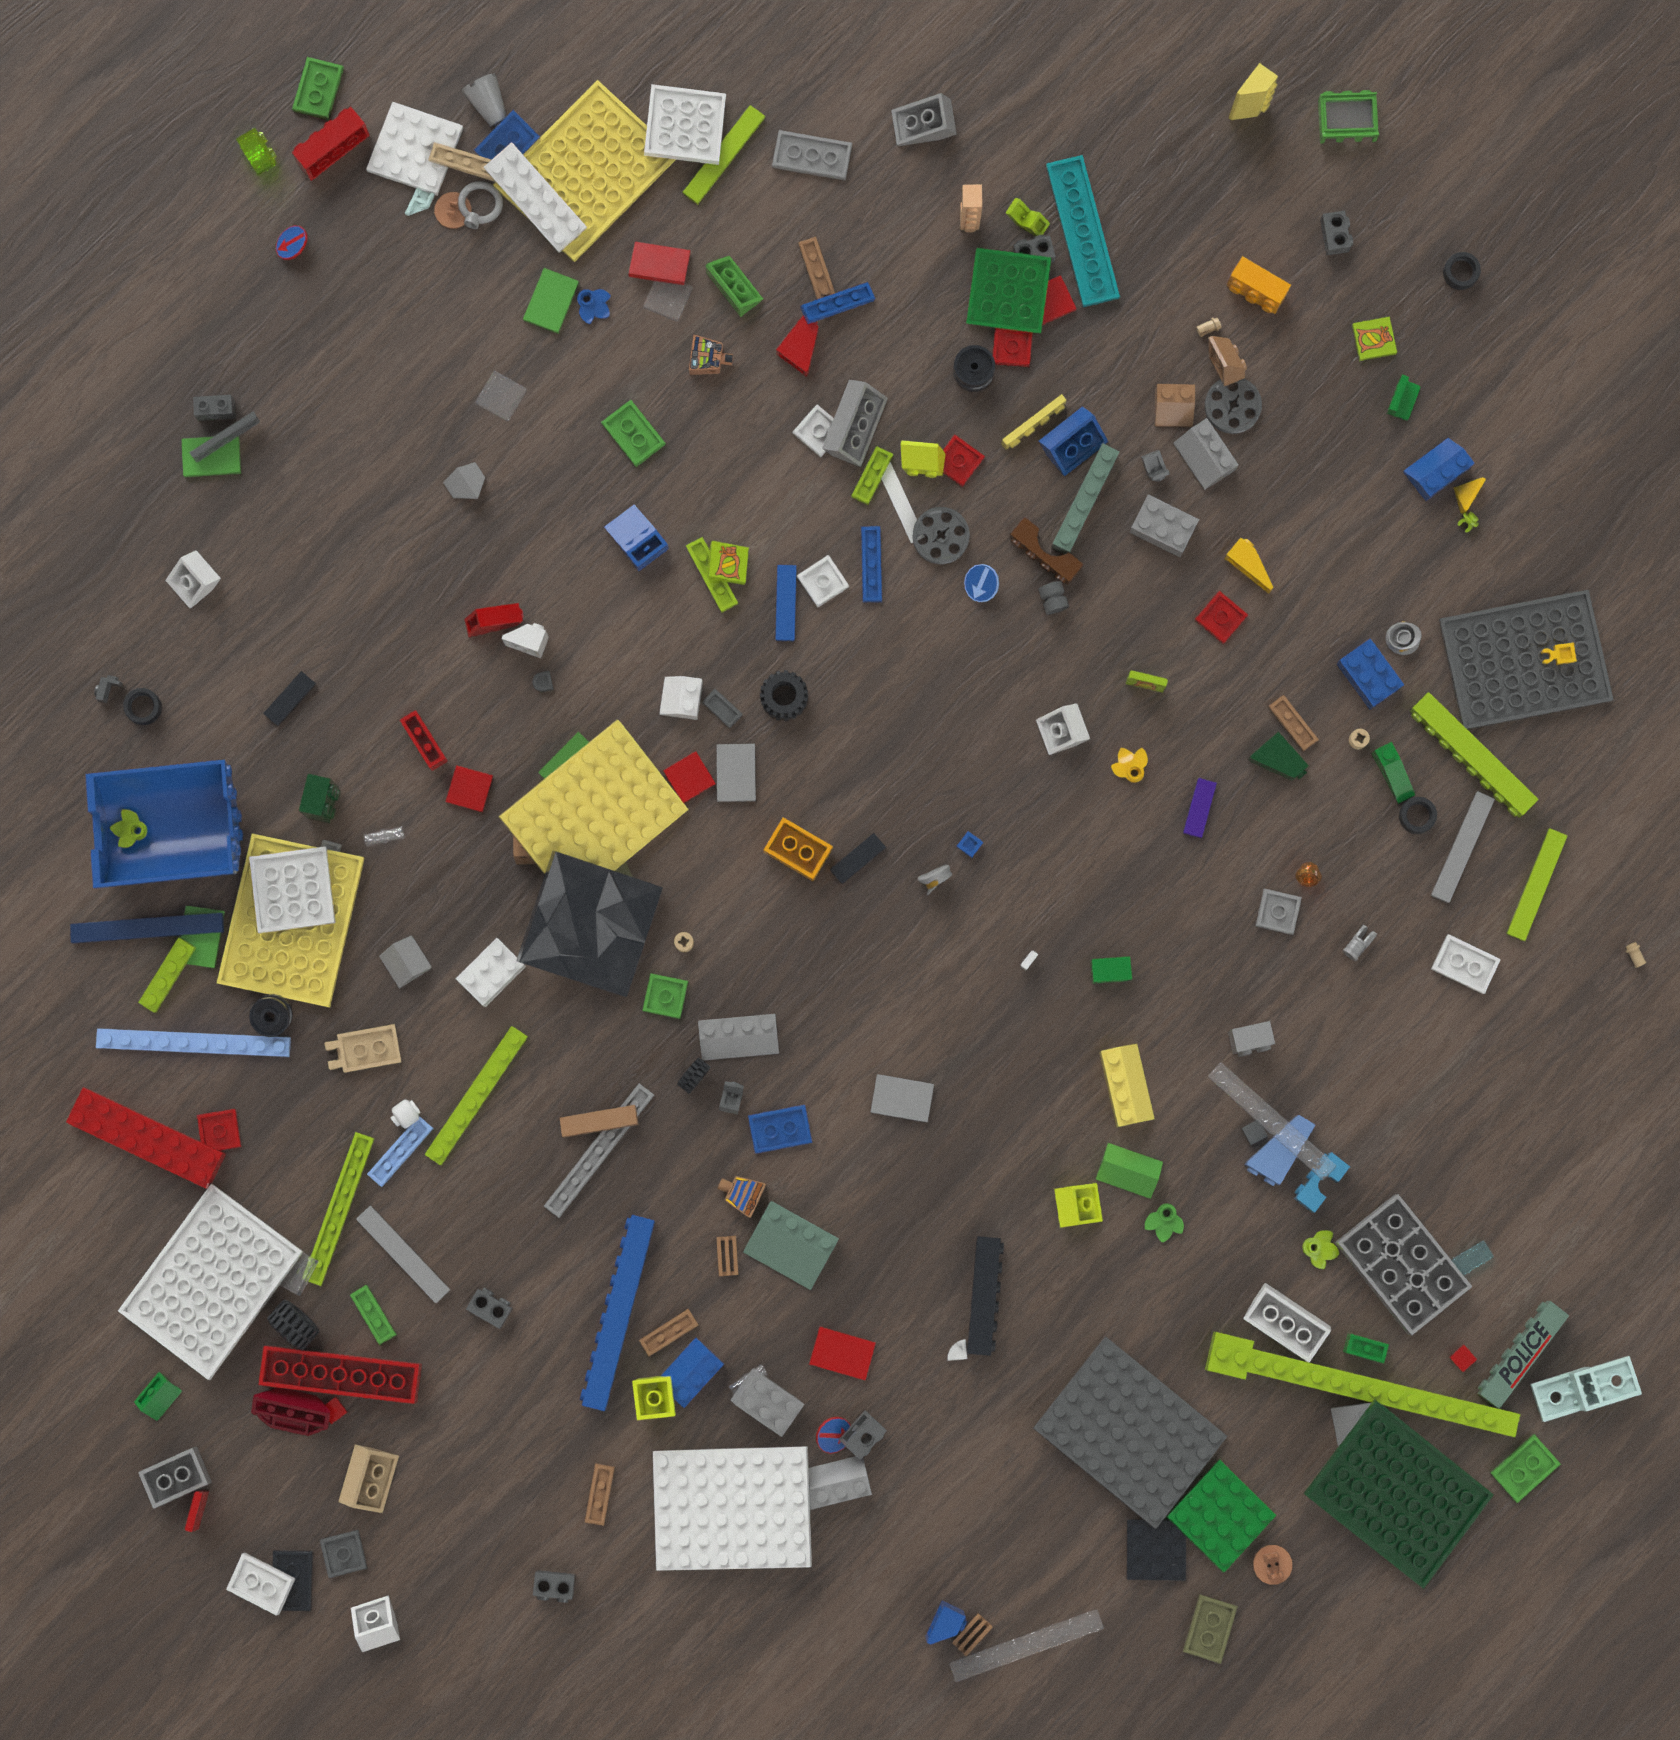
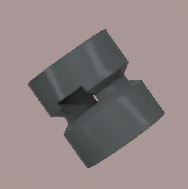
[1038,581,1069,615]

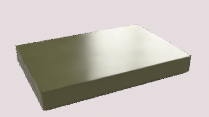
[1183,1594,1238,1664]

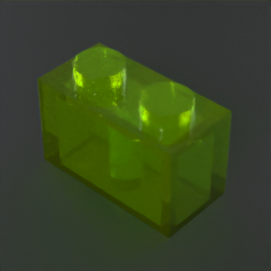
[236,128,277,175]

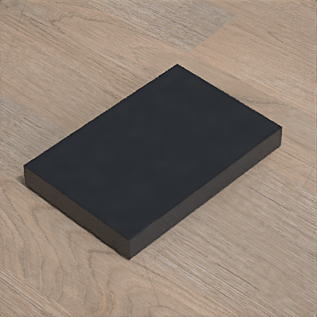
[273,1550,313,1611]

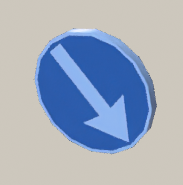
[964,564,999,602]

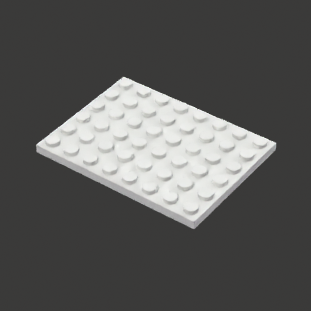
[118,1184,303,1380]
[653,1447,812,1570]

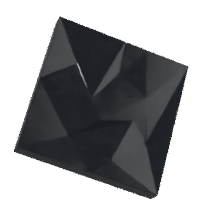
[516,851,663,997]

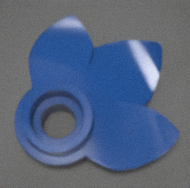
[577,289,611,324]

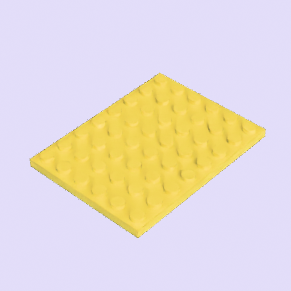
[493,80,676,262]
[499,720,688,874]
[217,834,365,1008]

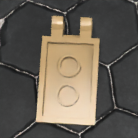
[325,1024,402,1073]

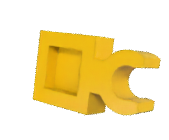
[1541,643,1577,665]

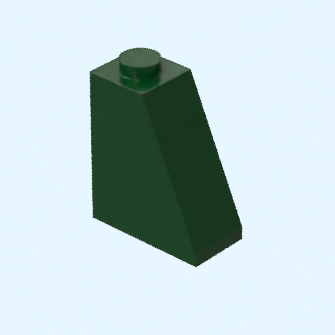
[1248,731,1309,781]

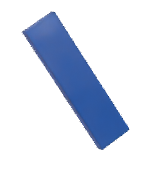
[800,282,875,324]
[861,526,882,603]
[775,565,796,641]

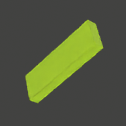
[851,446,893,505]

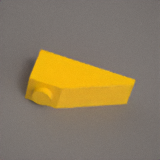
[1224,538,1274,594]

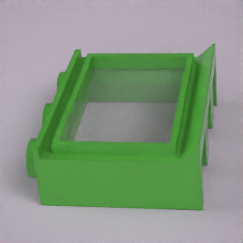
[1318,90,1379,143]

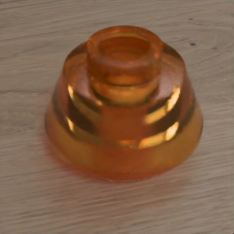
[1295,862,1322,887]

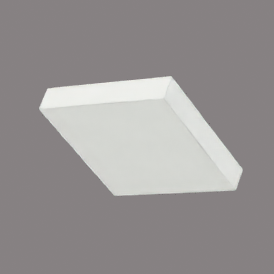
[792,405,834,457]
[797,555,849,608]

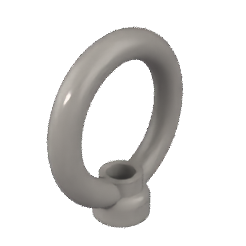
[458,181,503,229]

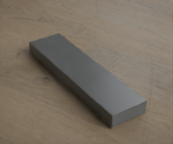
[189,411,260,463]

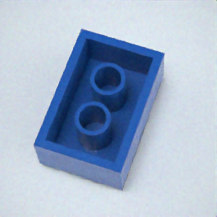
[1337,638,1404,710]

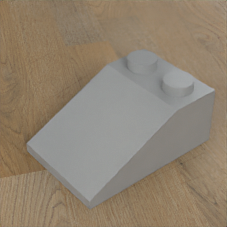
[891,93,956,146]

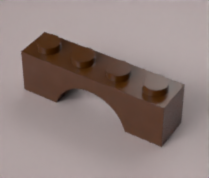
[1009,517,1084,585]

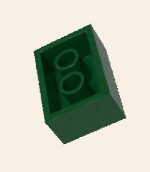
[299,774,341,824]

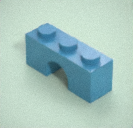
[1294,1152,1350,1213]

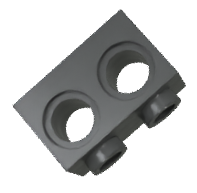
[1320,211,1353,256]
[1013,235,1056,263]
[466,1288,513,1329]
[533,1570,576,1603]

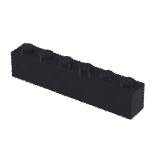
[967,1236,1004,1356]

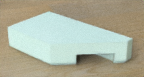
[405,188,435,216]

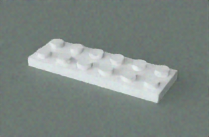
[484,142,587,253]

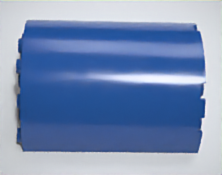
[86,760,243,889]

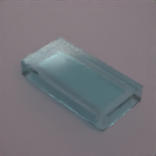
[1451,1240,1494,1275]

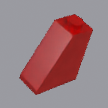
[776,315,819,377]
[464,603,523,637]

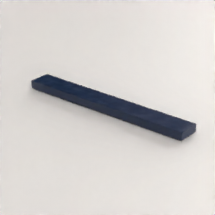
[70,913,224,944]

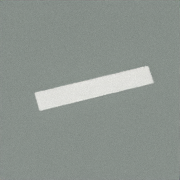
[882,462,925,543]

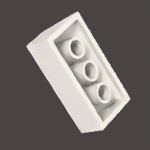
[1243,1283,1331,1362]

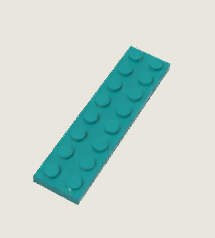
[1046,155,1120,307]

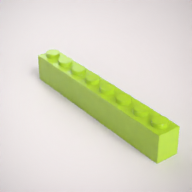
[1410,692,1539,818]

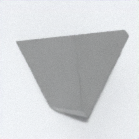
[443,462,485,499]

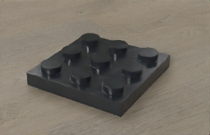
[1126,1519,1186,1581]

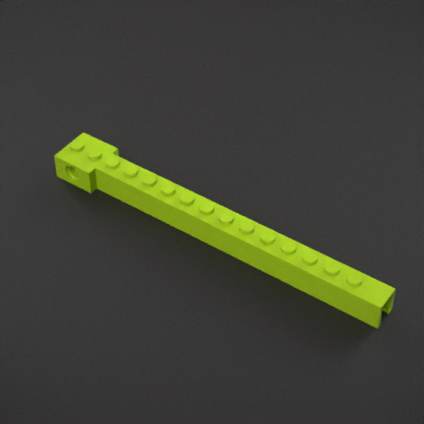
[1205,1332,1520,1437]

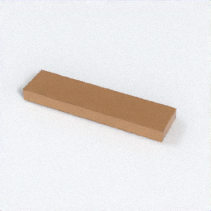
[798,237,835,300]
[560,1105,639,1138]

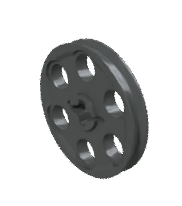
[1205,379,1262,434]
[912,507,970,564]

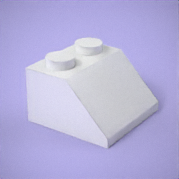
[165,551,221,608]
[502,623,549,658]
[660,676,703,720]
[1036,704,1090,755]
[351,1596,400,1652]

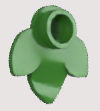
[1145,1204,1184,1242]

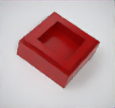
[1449,1344,1477,1372]
[325,1397,348,1424]

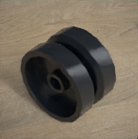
[953,345,995,392]

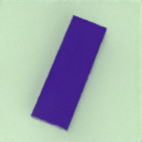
[1183,778,1217,838]

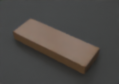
[1268,695,1319,752]
[639,1309,699,1357]
[585,1463,615,1526]

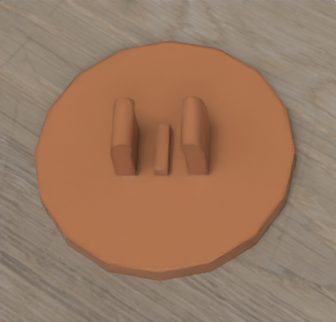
[434,192,472,229]

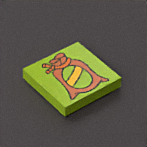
[1352,317,1397,361]
[707,541,749,585]
[1126,670,1168,693]

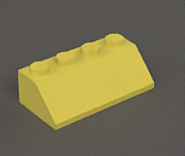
[1229,63,1278,120]
[1099,1044,1154,1127]

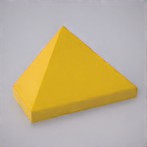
[1454,477,1486,514]

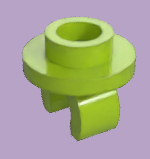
[1458,512,1479,533]

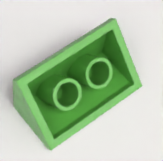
[705,256,763,317]
[1095,1143,1163,1199]

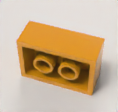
[1227,256,1291,314]
[763,817,833,881]

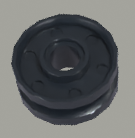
[249,994,293,1037]

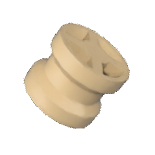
[1349,729,1370,750]
[674,932,694,952]

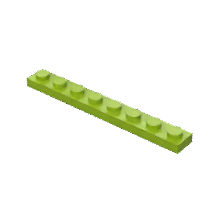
[425,1026,528,1165]
[303,1132,374,1286]

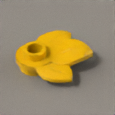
[1111,748,1148,783]

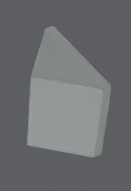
[379,935,432,988]

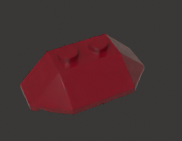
[251,1388,331,1436]

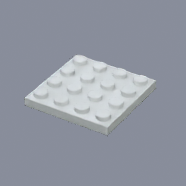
[644,84,726,165]
[366,102,463,196]
[249,847,336,934]

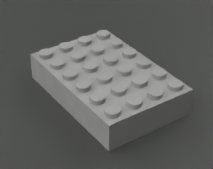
[1335,1194,1472,1335]

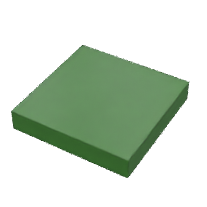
[643,973,688,1019]

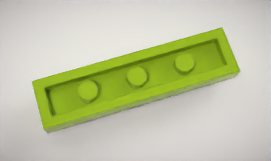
[686,537,738,613]
[138,937,196,1013]

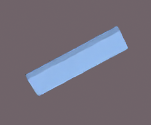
[367,1116,434,1187]

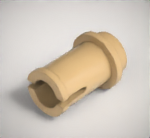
[1196,317,1221,337]
[1625,942,1647,968]

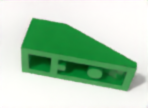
[1371,742,1415,804]

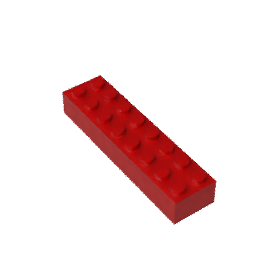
[66,1087,226,1189]
[258,1345,422,1404]

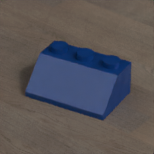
[1039,406,1108,476]
[1403,438,1474,501]
[661,1338,725,1408]
[925,1601,967,1645]

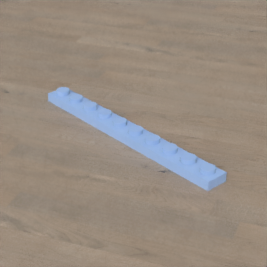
[96,1029,291,1057]

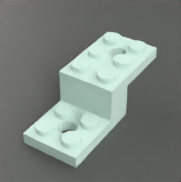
[1530,1356,1642,1422]

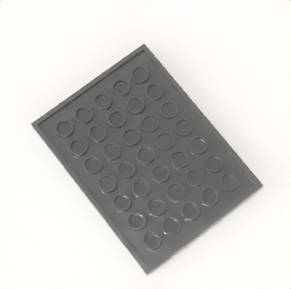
[1439,590,1613,730]
[1033,1336,1227,1529]

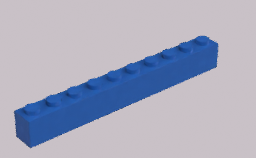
[580,1215,655,1411]

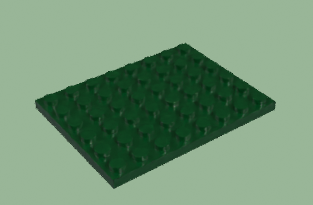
[1303,1399,1494,1589]

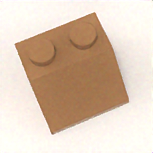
[1208,336,1247,386]
[1155,384,1195,427]

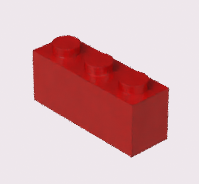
[400,710,448,771]

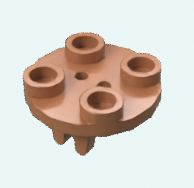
[1253,1545,1292,1585]

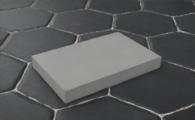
[717,744,756,802]
[870,1074,934,1122]

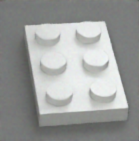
[1431,934,1501,994]
[226,1553,295,1615]

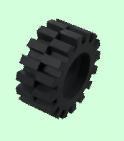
[677,1057,711,1094]

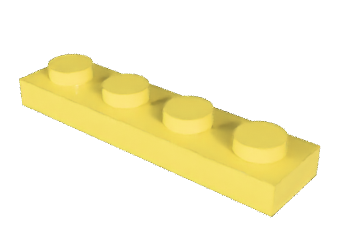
[1001,394,1066,449]

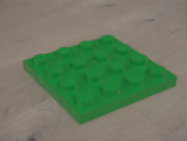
[966,248,1052,333]
[1166,1460,1276,1573]

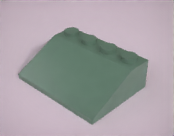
[743,1201,839,1290]

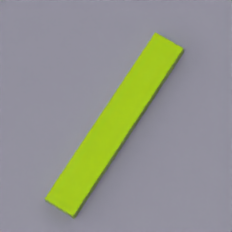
[683,105,765,205]
[1506,828,1567,941]

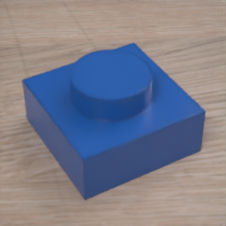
[957,831,983,858]

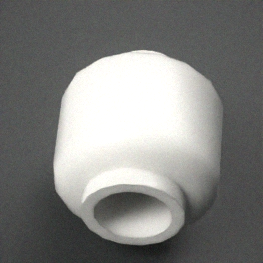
[391,1099,421,1128]

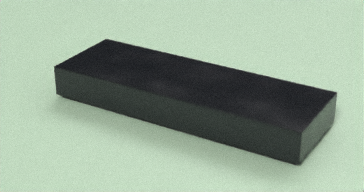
[263,671,316,727]
[830,833,886,885]

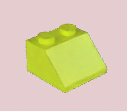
[901,441,946,478]
[1054,1183,1103,1228]
[632,1376,676,1420]

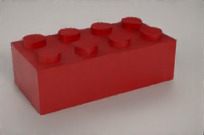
[292,107,370,181]

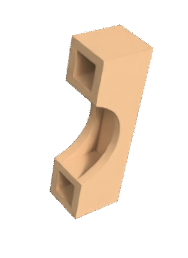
[960,185,982,232]

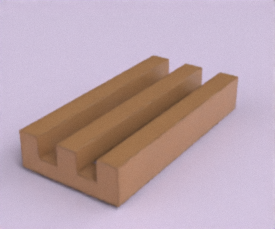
[717,1236,738,1276]
[952,1613,993,1656]

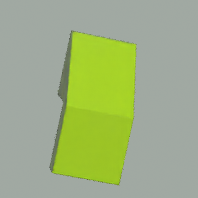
[1006,198,1050,237]

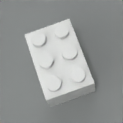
[456,938,526,1007]

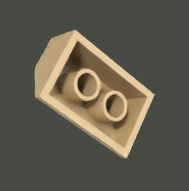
[339,1444,399,1513]

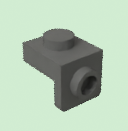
[1141,450,1170,482]
[94,675,123,704]
[719,1082,744,1115]

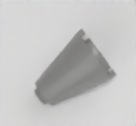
[462,73,507,128]

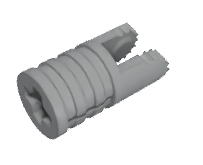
[1342,925,1377,961]

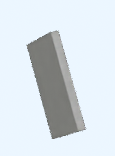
[772,130,852,181]

